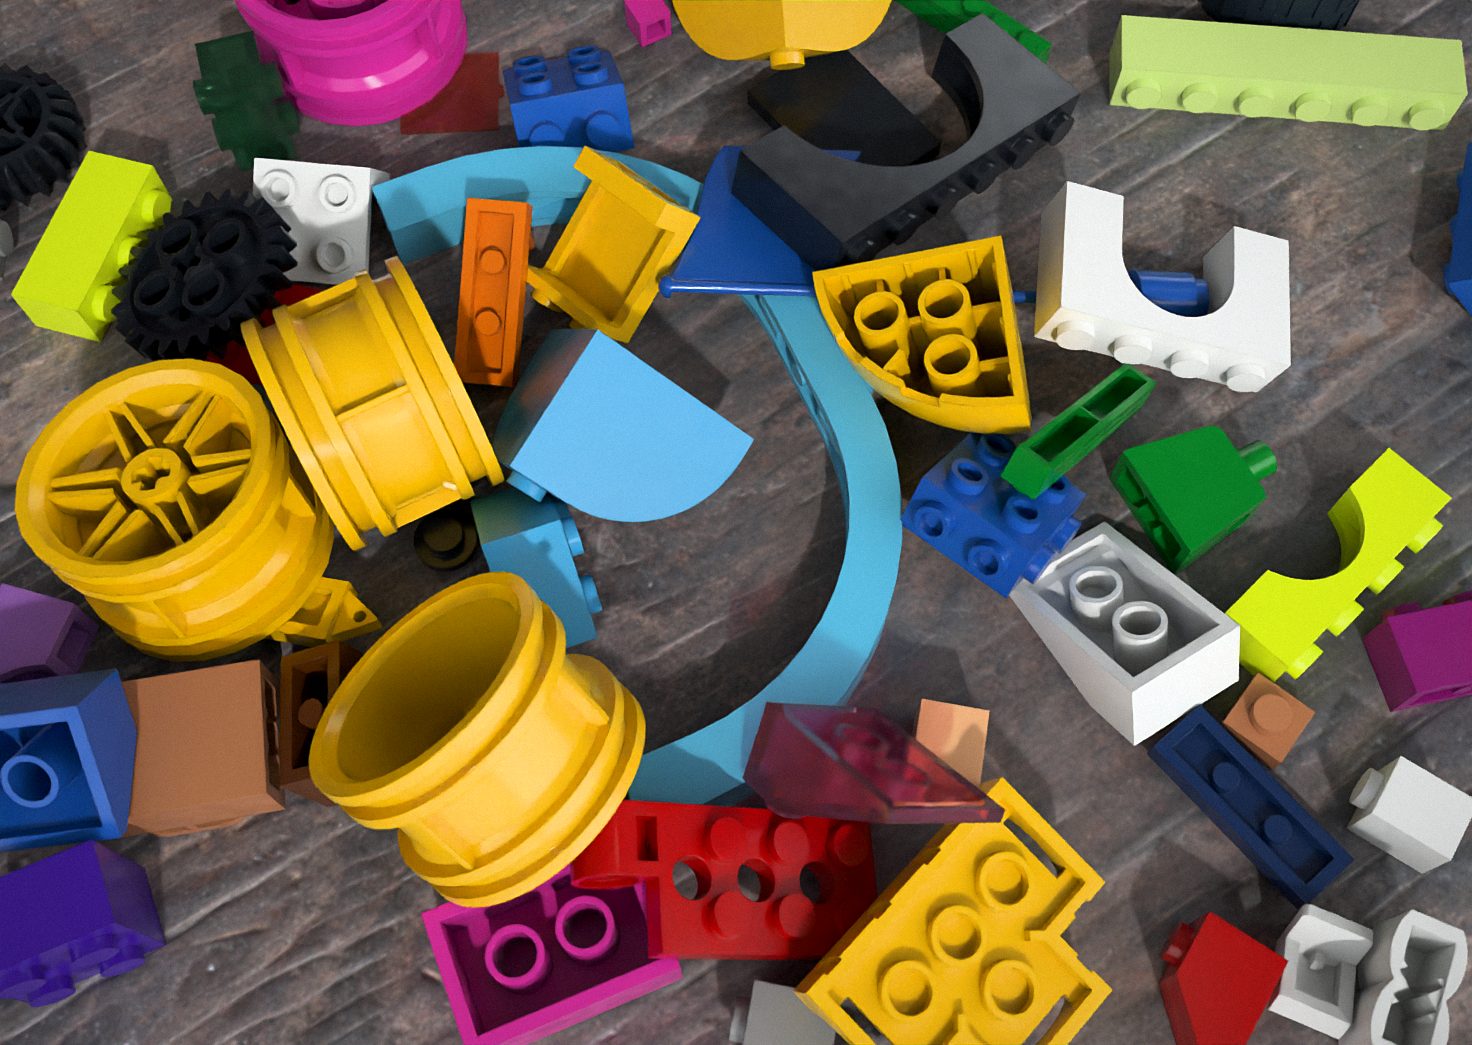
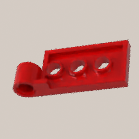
[570,800,878,960]

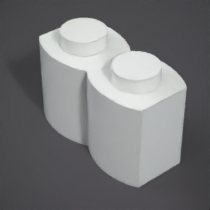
[1338,909,1468,1045]

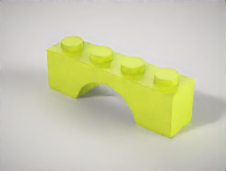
[1225,448,1452,683]

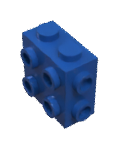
[900,432,1087,598]

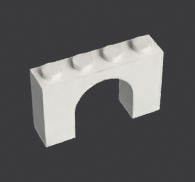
[1034,181,1291,393]

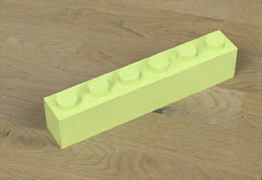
[1109,15,1468,131]

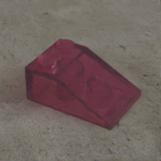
[742,702,1005,824]

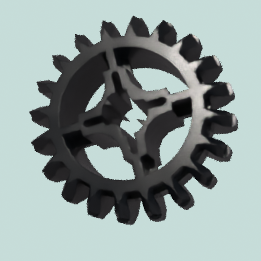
[0,63,87,211]

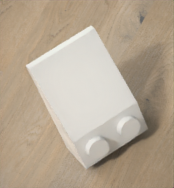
[1009,521,1240,746]

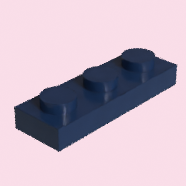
[1146,705,1355,910]

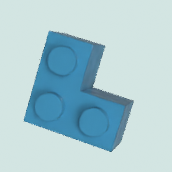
[470,487,603,648]

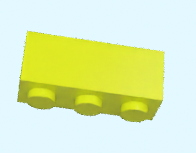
[11,151,173,342]

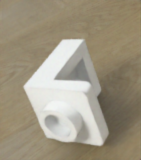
[1268,904,1373,1039]

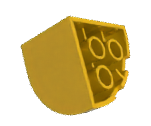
[672,0,891,70]
[812,235,1033,434]

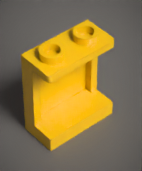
[526,146,701,343]

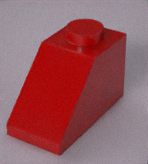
[1158,911,1289,1045]

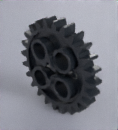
[111,189,298,362]

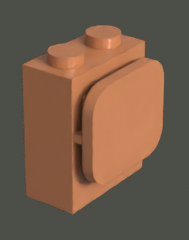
[121,659,286,837]

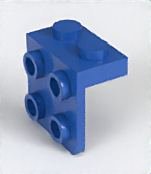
[502,45,634,152]

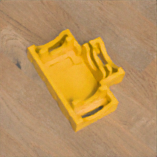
[793,777,1112,1045]

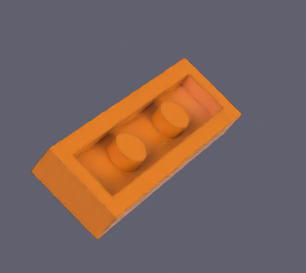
[454,198,535,387]

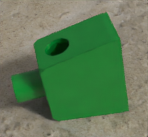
[1109,425,1277,575]

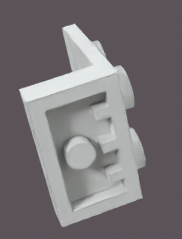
[253,158,390,285]

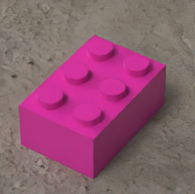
[421,863,683,1045]

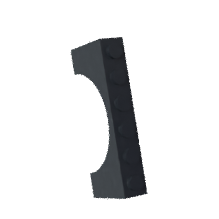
[731,13,1081,271]

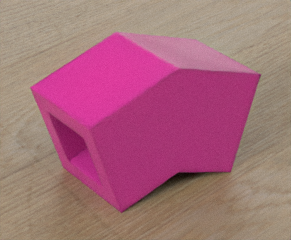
[624,0,672,47]

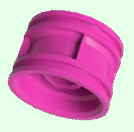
[235,0,468,127]

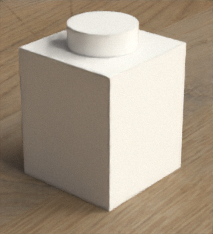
[1346,756,1472,874]

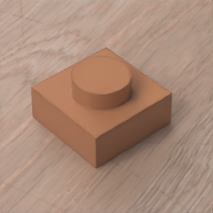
[1220,672,1315,770]

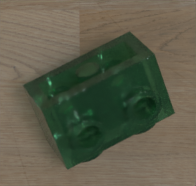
[193,31,301,171]

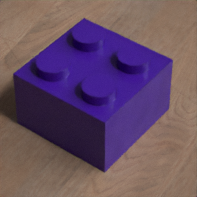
[0,839,167,1007]

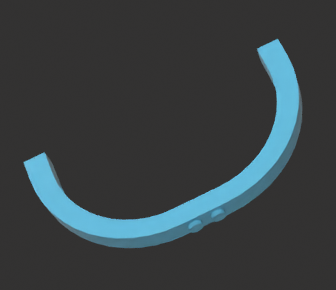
[372,146,902,807]

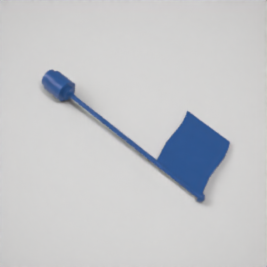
[658,146,1209,317]

